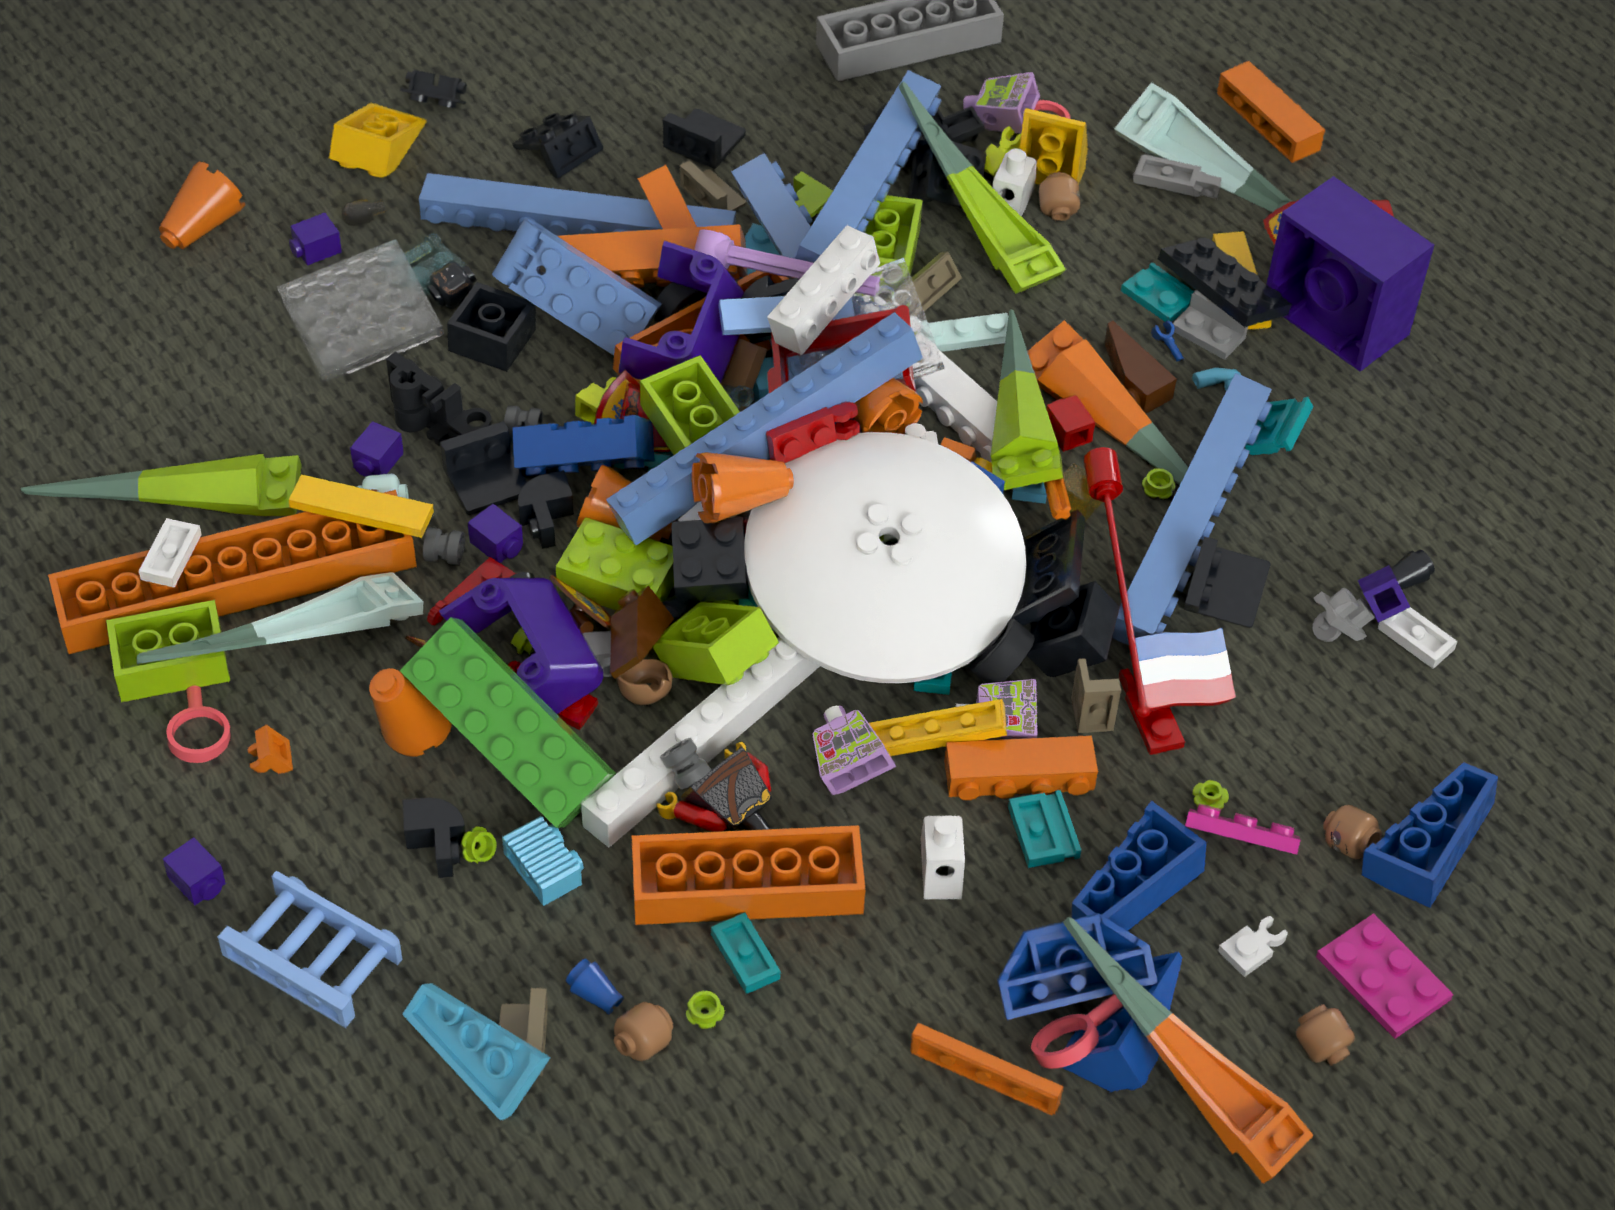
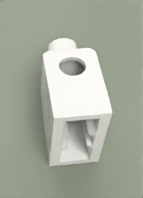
[992,149,1037,217]
[921,816,965,899]

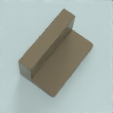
[680,160,746,211]
[1071,659,1121,733]
[499,988,548,1076]

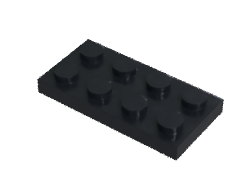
[1158,237,1292,327]
[1011,509,1085,626]

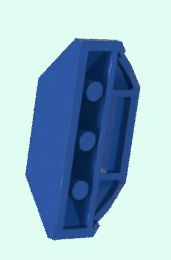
[997,913,1158,1020]

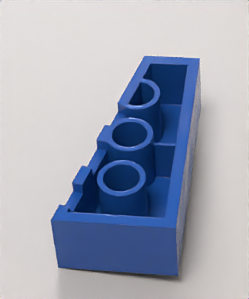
[512,415,655,476]
[1362,762,1498,908]

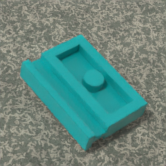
[1121,262,1194,322]
[1245,397,1314,455]
[1008,790,1082,868]

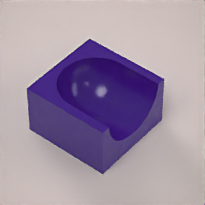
[1267,176,1434,372]

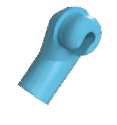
[1192,367,1241,391]

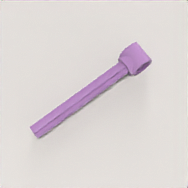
[694,229,880,297]

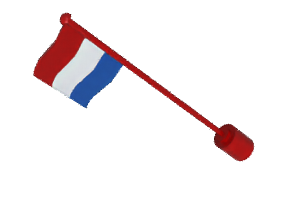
[1083,447,1236,718]

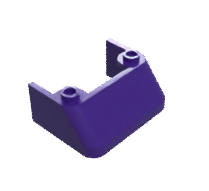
[618,241,744,384]
[439,578,604,714]

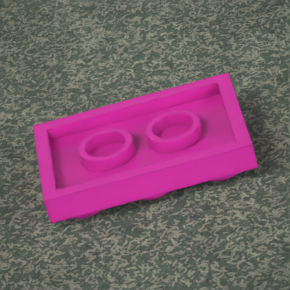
[1185,804,1301,855]
[1316,913,1453,1039]

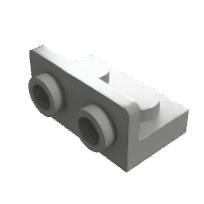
[1173,290,1248,360]

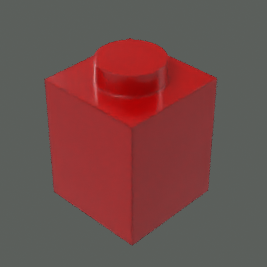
[1046,395,1095,452]

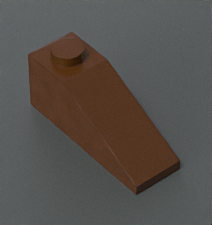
[1105,320,1177,414]
[610,585,674,679]

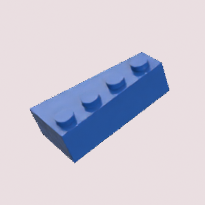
[1072,801,1207,931]

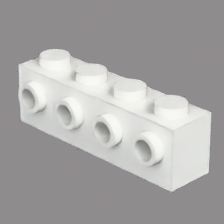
[767,225,880,355]

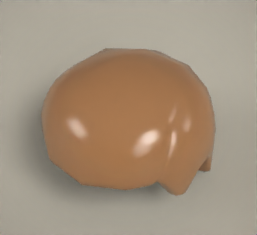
[616,659,673,705]

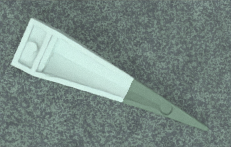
[1114,82,1292,212]
[137,572,424,664]

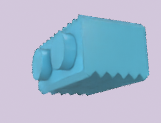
[502,816,584,906]

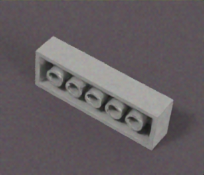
[816,0,1004,81]

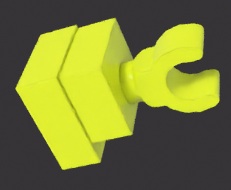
[984,126,1021,178]
[575,377,616,424]

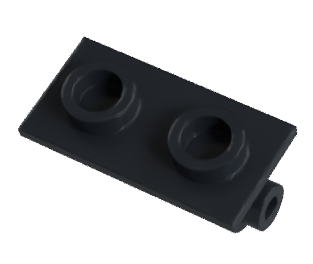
[400,69,467,109]

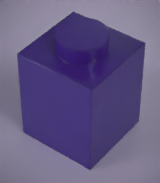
[289,213,342,266]
[350,421,404,477]
[468,504,523,563]
[1358,565,1410,623]
[163,837,226,905]

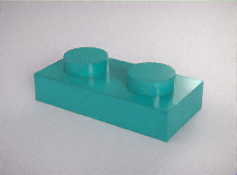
[711,912,781,994]

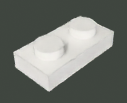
[139,518,202,587]
[1378,607,1457,669]

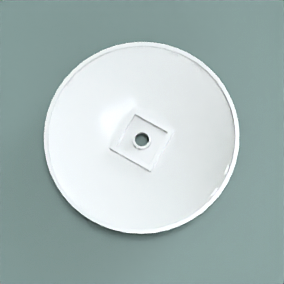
[744,432,1026,683]

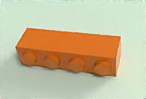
[1217,61,1325,163]
[944,736,1098,800]

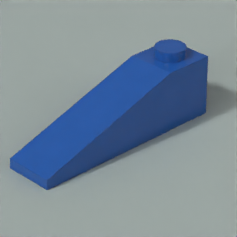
[1062,952,1182,1092]

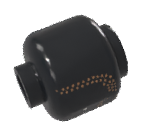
[427,261,477,309]

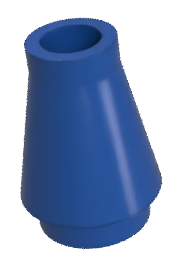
[565,959,624,1015]

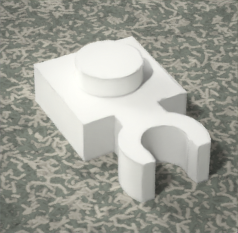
[1218,916,1288,977]

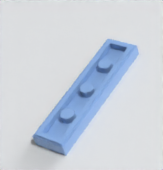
[718,296,855,335]

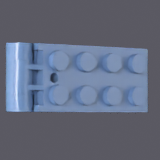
[492,218,662,355]

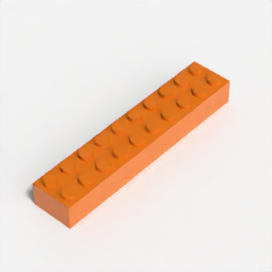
[48,490,417,654]

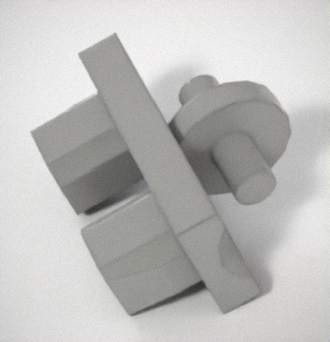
[1313,588,1375,642]

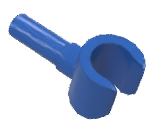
[1151,321,1184,362]

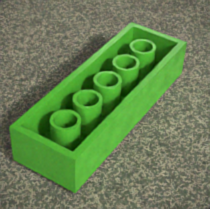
[400,617,616,828]

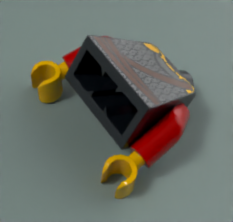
[656,742,772,832]

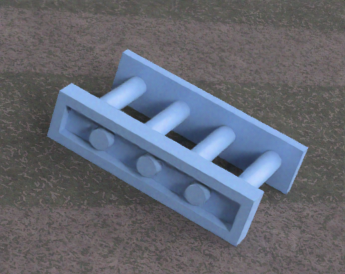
[218,871,403,1028]

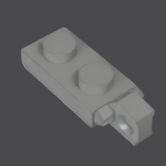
[1133,154,1221,199]

